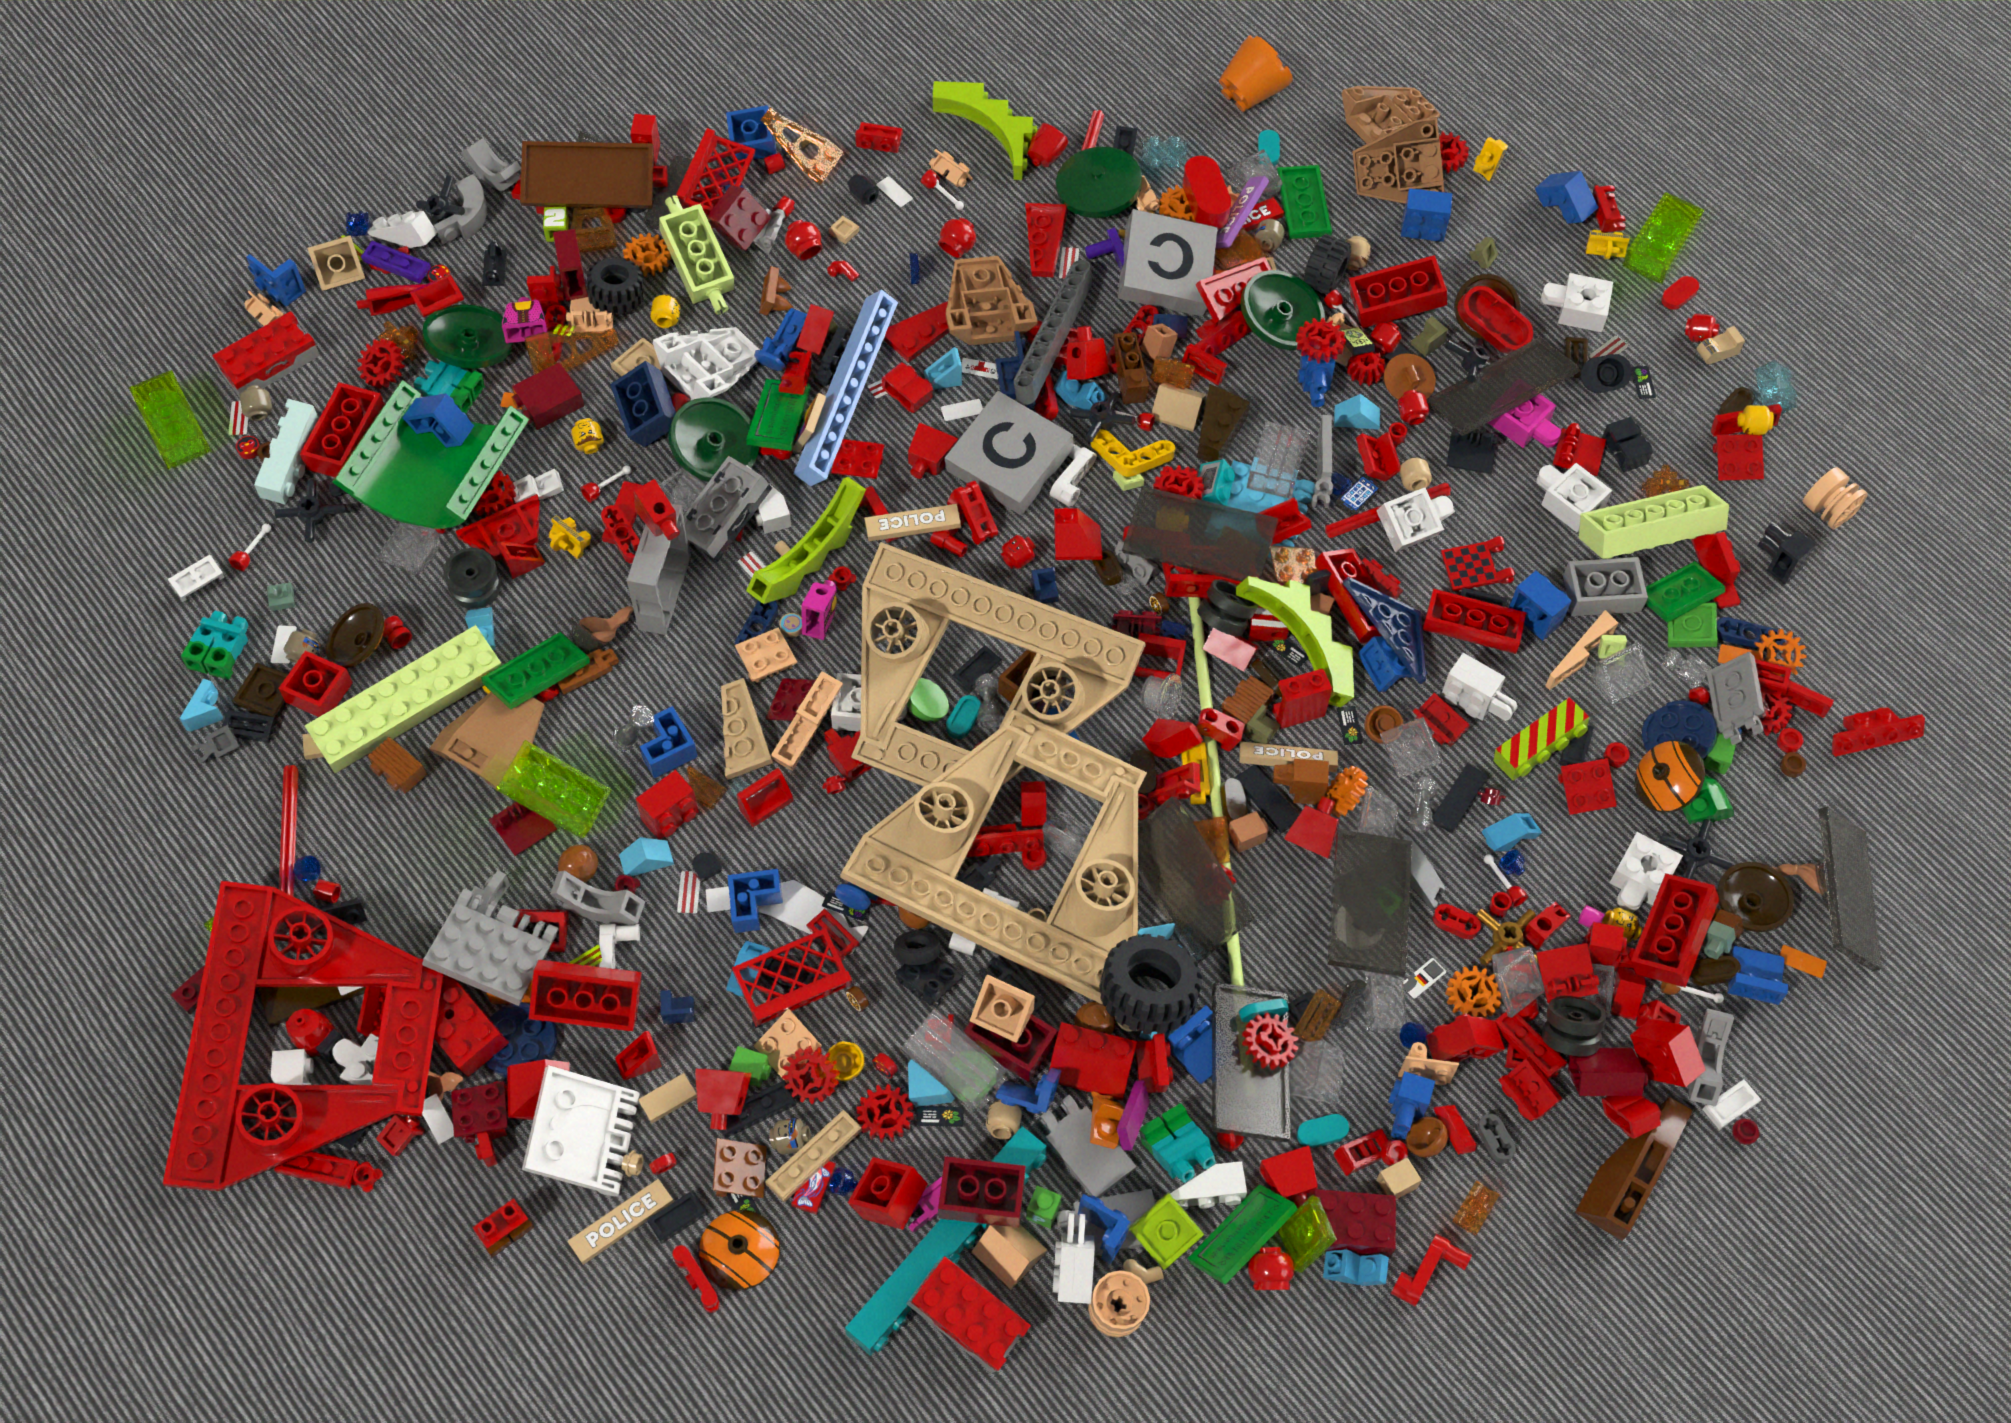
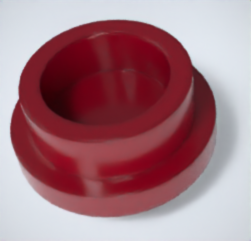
[1732,1119,1759,1145]

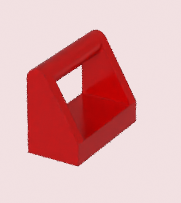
[409,274,464,318]
[1133,632,1186,683]
[736,768,794,828]
[514,909,569,952]

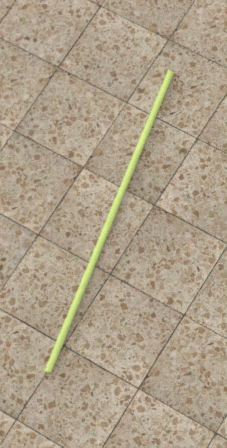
[1185,561,1256,1097]

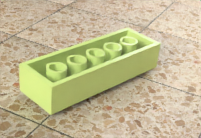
[1579,485,1729,559]

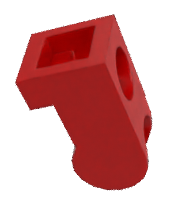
[1196,708,1245,752]
[1523,902,1571,951]

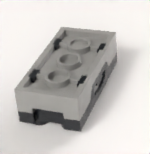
[683,456,772,562]

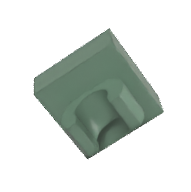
[267,582,295,611]

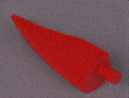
[356,284,426,316]

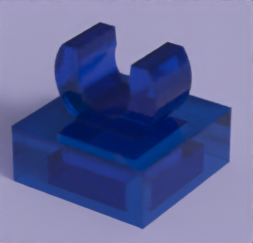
[346,211,370,237]
[1161,620,1188,640]

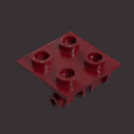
[1112,610,1162,637]
[765,678,816,721]
[488,793,557,856]
[451,1081,508,1143]

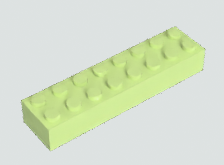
[305,625,502,773]

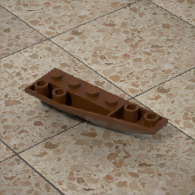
[1574,1097,1693,1241]

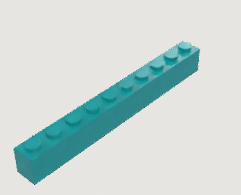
[845,1126,1047,1356]

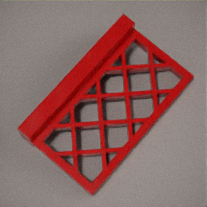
[676,128,755,214]
[1159,545,1261,598]
[732,928,852,1027]

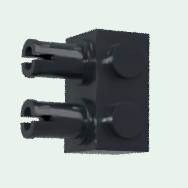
[1757,522,1816,585]

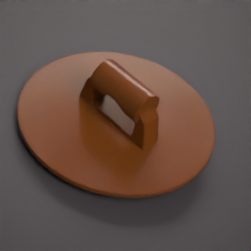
[1384,353,1436,400]

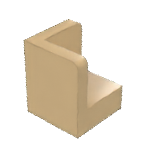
[1377,1158,1422,1199]

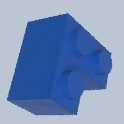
[1535,171,1598,224]
[403,393,474,448]
[640,706,698,778]
[727,869,783,933]

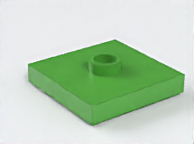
[1668,603,1717,647]

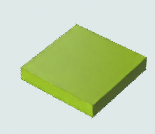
[1129,1192,1205,1270]

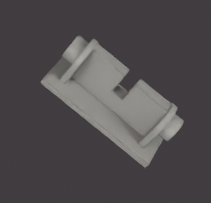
[753,208,785,254]
[1114,540,1160,585]

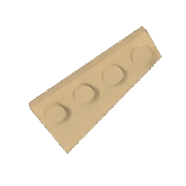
[721,678,773,780]

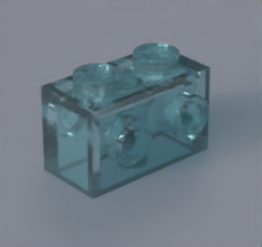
[1142,136,1187,168]
[1755,360,1797,414]

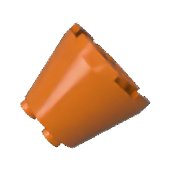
[1219,35,1293,112]

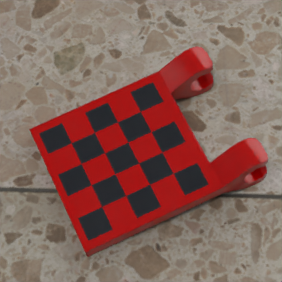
[1441,536,1515,592]

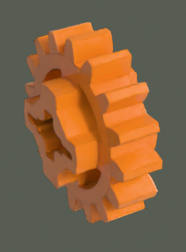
[1159,185,1196,223]
[623,233,671,277]
[1754,629,1807,677]
[1325,766,1368,818]
[1445,966,1503,1019]

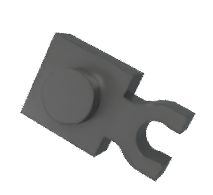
[190,725,240,764]

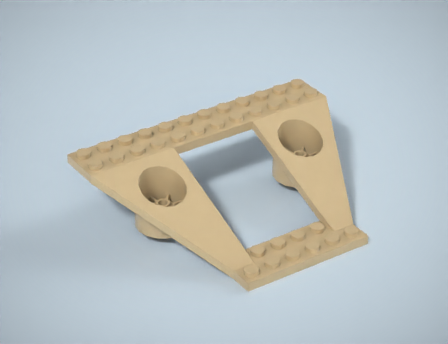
[851,542,1146,787]
[840,709,1147,1007]

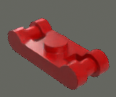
[953,481,998,545]
[672,1245,720,1313]

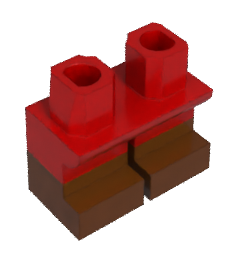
[472,1198,535,1258]

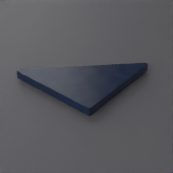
[1343,577,1426,684]

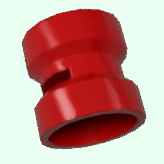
[383,616,412,649]

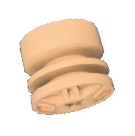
[1803,467,1868,529]
[1088,1271,1150,1338]

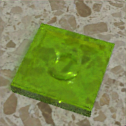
[1278,1195,1337,1273]

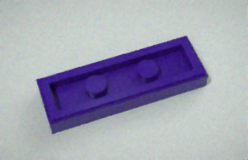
[361,241,431,284]

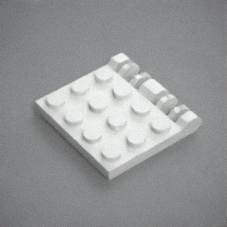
[522,1066,640,1196]

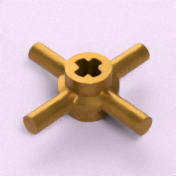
[1476,909,1538,966]

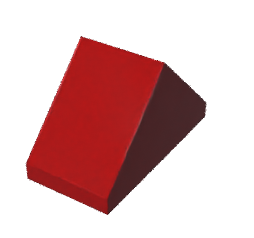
[497,541,545,579]
[1021,781,1046,828]
[1610,967,1646,1020]
[615,1031,662,1080]

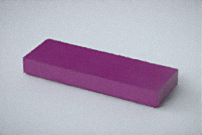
[1117,1081,1150,1150]

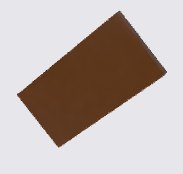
[520,141,654,209]

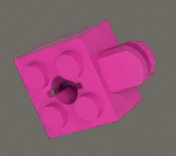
[1487,380,1561,448]

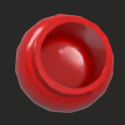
[937,218,977,258]
[785,220,823,261]
[1248,1247,1294,1290]

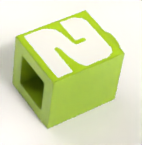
[543,207,569,242]

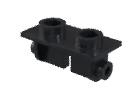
[482,241,507,286]
[316,897,368,932]

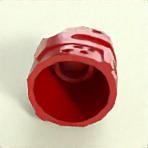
[1027,123,1068,167]
[286,1008,337,1057]

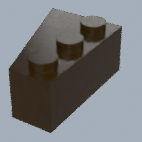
[1197,384,1250,462]

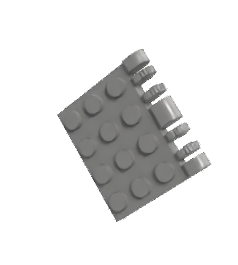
[422,888,559,1006]

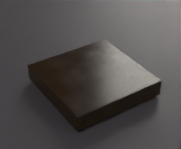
[232,662,288,721]

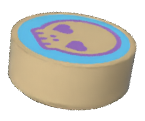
[779,613,802,638]

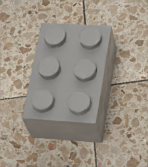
[1563,557,1648,616]

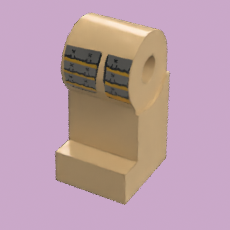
[1697,326,1745,364]

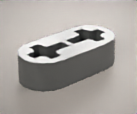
[1477,1114,1516,1164]

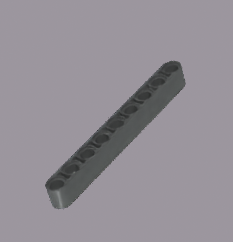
[1014,260,1093,405]

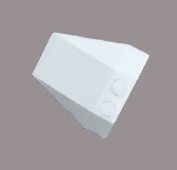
[653,327,759,401]

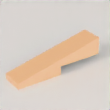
[1546,610,1618,690]
[771,671,843,771]

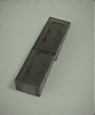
[644,155,692,230]

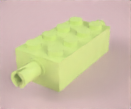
[659,196,734,315]

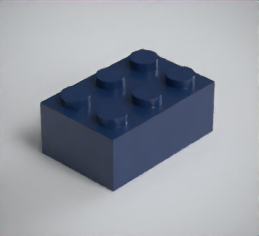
[610,361,676,447]

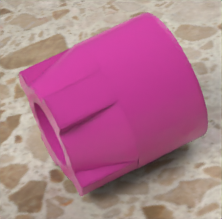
[1578,905,1605,928]

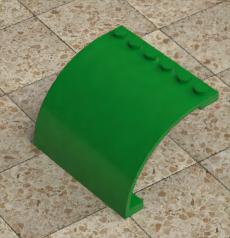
[332,380,529,529]

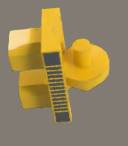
[1473,137,1508,181]
[1585,230,1630,259]
[549,516,591,559]

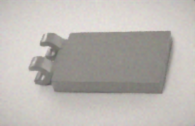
[1311,415,1333,508]
[1707,652,1764,745]
[1040,1095,1137,1198]
[1056,1189,1155,1256]

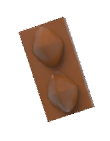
[759,266,793,315]

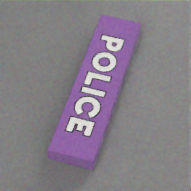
[1215,176,1269,248]

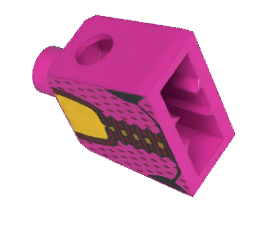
[502,297,549,343]
[801,580,836,640]

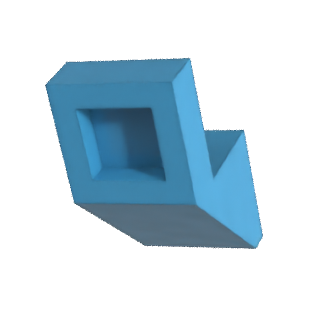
[1053,371,1108,410]
[1482,813,1542,851]
[726,941,770,996]
[1323,1249,1389,1286]

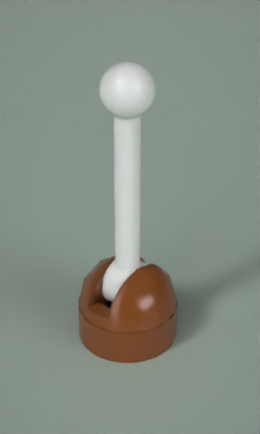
[1660,982,1724,1003]

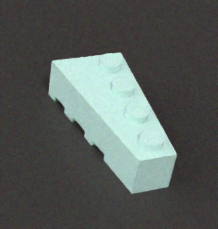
[254,399,319,504]

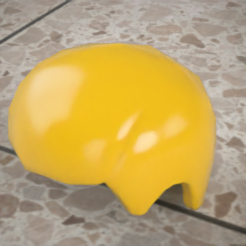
[827,1041,864,1081]

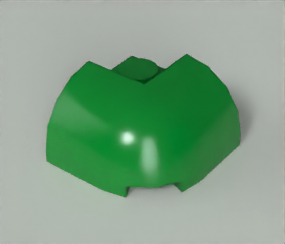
[1682,776,1734,825]

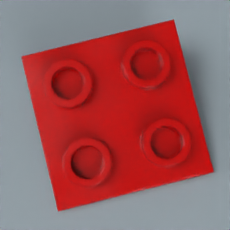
[1552,423,1606,476]
[1713,434,1764,481]
[831,439,885,479]
[1558,758,1617,815]
[1536,943,1599,1003]

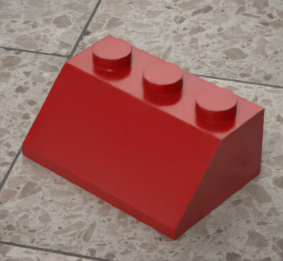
[1049,1022,1137,1101]

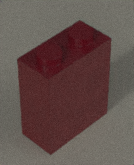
[553,229,588,301]
[511,362,584,430]
[1568,1048,1648,1096]

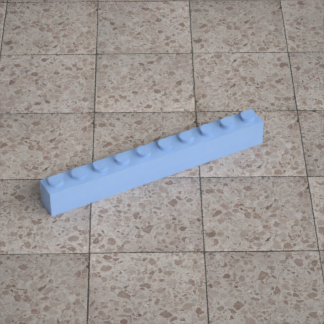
[793,289,898,486]

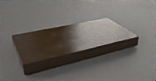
[258,987,366,1027]

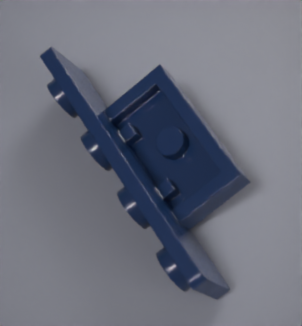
[995,331,1036,410]

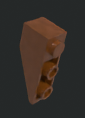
[1113,332,1150,404]

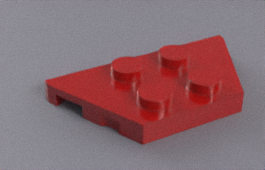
[455,494,540,561]

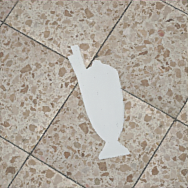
[758,880,869,954]

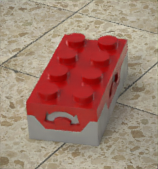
[212,311,320,398]
[906,1256,1031,1373]

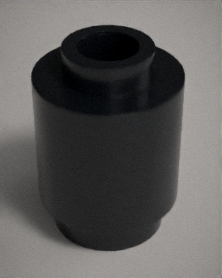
[848,174,879,205]

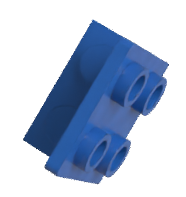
[246,254,306,307]
[1357,636,1427,692]
[1727,946,1788,1005]
[1167,1005,1238,1084]
[995,1068,1062,1114]
[1078,1194,1131,1265]

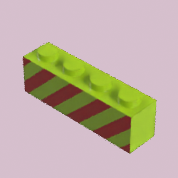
[1494,697,1589,781]

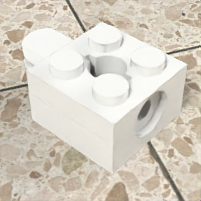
[1541,273,1613,332]
[1536,463,1612,532]
[1376,488,1453,552]
[1441,653,1517,721]
[831,673,907,731]
[1610,832,1683,912]
[333,1034,379,1085]
[1053,1213,1095,1304]

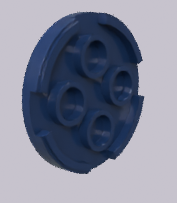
[1642,701,1718,759]
[485,1002,558,1078]

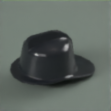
[1581,354,1632,393]

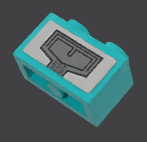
[1197,459,1235,514]

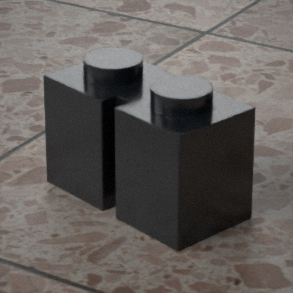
[1602,417,1653,472]

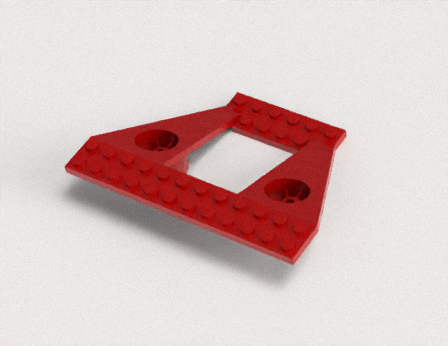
[163,881,443,1191]

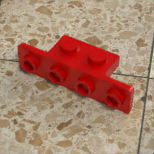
[1194,309,1252,357]
[1691,532,1741,609]
[1832,707,1925,757]
[966,823,1044,857]

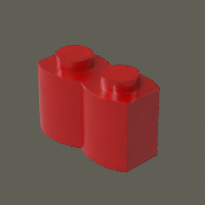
[882,362,933,413]
[1602,1095,1661,1139]

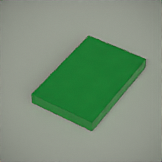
[1645,561,1725,623]

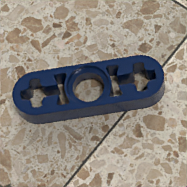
[735,600,778,657]
[1717,617,1785,653]

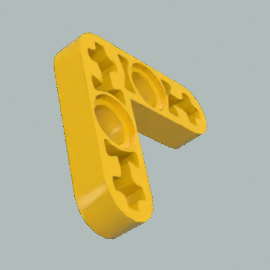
[1091,429,1175,477]

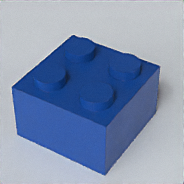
[726,105,777,161]
[1401,188,1452,242]
[1509,570,1572,641]

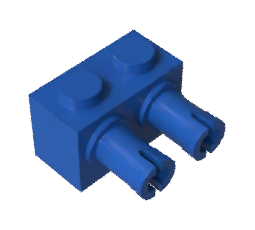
[1297,355,1335,407]
[1388,1071,1435,1140]

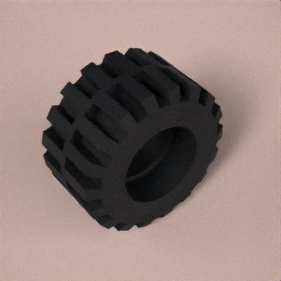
[1304,234,1351,294]
[587,257,643,315]

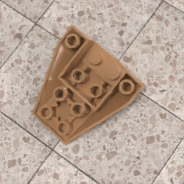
[1342,86,1441,144]
[1352,117,1444,203]
[429,692,545,796]

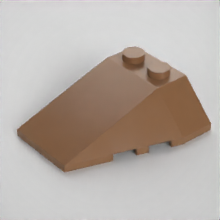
[946,256,1037,345]

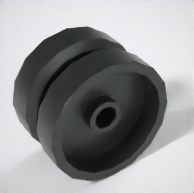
[443,547,501,609]
[1197,580,1259,636]
[1542,996,1606,1056]

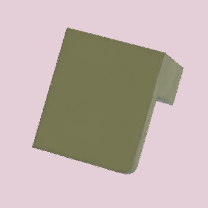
[1411,316,1448,357]
[1245,704,1280,744]

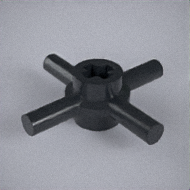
[416,175,465,240]
[1445,338,1507,382]
[1070,391,1135,442]
[274,479,347,543]
[1659,819,1734,880]

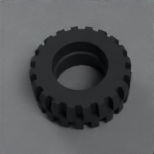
[1099,934,1202,1034]

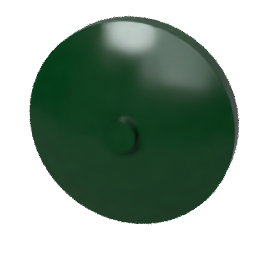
[1056,147,1142,218]
[1241,270,1325,350]
[422,304,514,368]
[668,397,759,482]

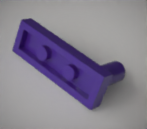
[1084,227,1124,270]

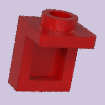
[475,1129,507,1167]

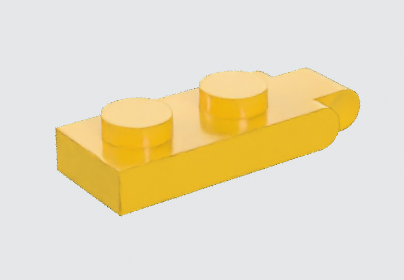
[1181,742,1210,805]

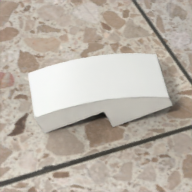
[514,469,564,503]

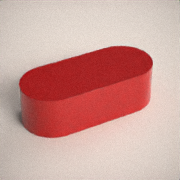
[1182,156,1232,230]
[1458,286,1533,354]

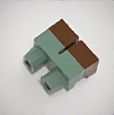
[1702,907,1744,960]

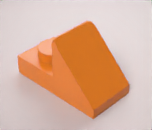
[1090,1096,1124,1149]

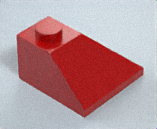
[1054,508,1102,560]
[507,1059,570,1120]

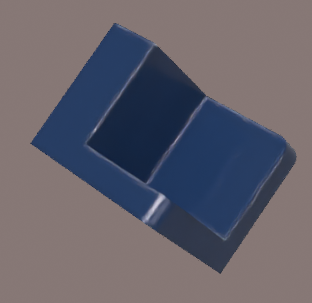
[1153,314,1188,339]
[1031,567,1059,604]
[660,990,695,1024]

